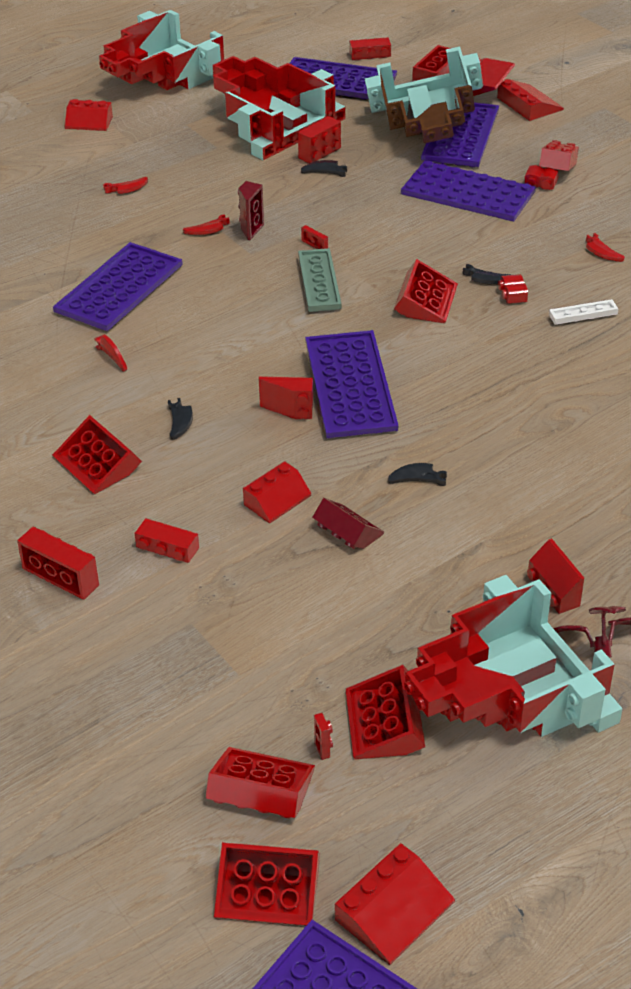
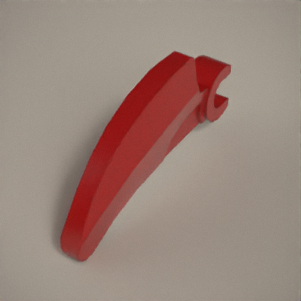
[103,177,148,194]
[183,214,230,235]
[586,233,625,262]
[94,334,127,372]

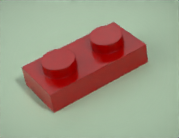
[301,225,328,249]
[314,713,333,760]

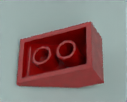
[259,376,313,419]

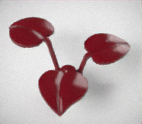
[553,606,631,658]

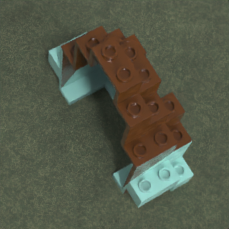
[365,46,483,143]

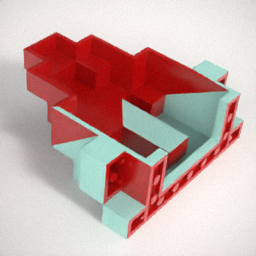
[99,10,224,90]
[213,56,346,160]
[404,575,623,737]

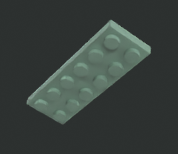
[298,248,342,312]

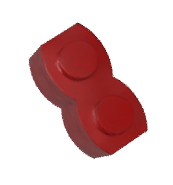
[524,165,559,190]
[498,274,528,304]

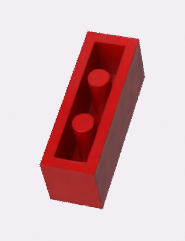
[349,37,391,60]
[134,518,199,563]

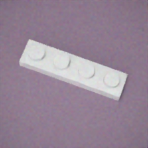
[549,299,618,325]

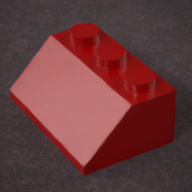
[65,99,113,131]
[243,461,311,523]
[527,538,584,614]

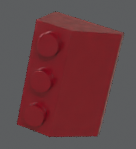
[238,181,264,240]
[312,497,384,549]

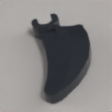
[301,160,348,177]
[462,264,511,284]
[168,398,193,439]
[388,463,447,486]

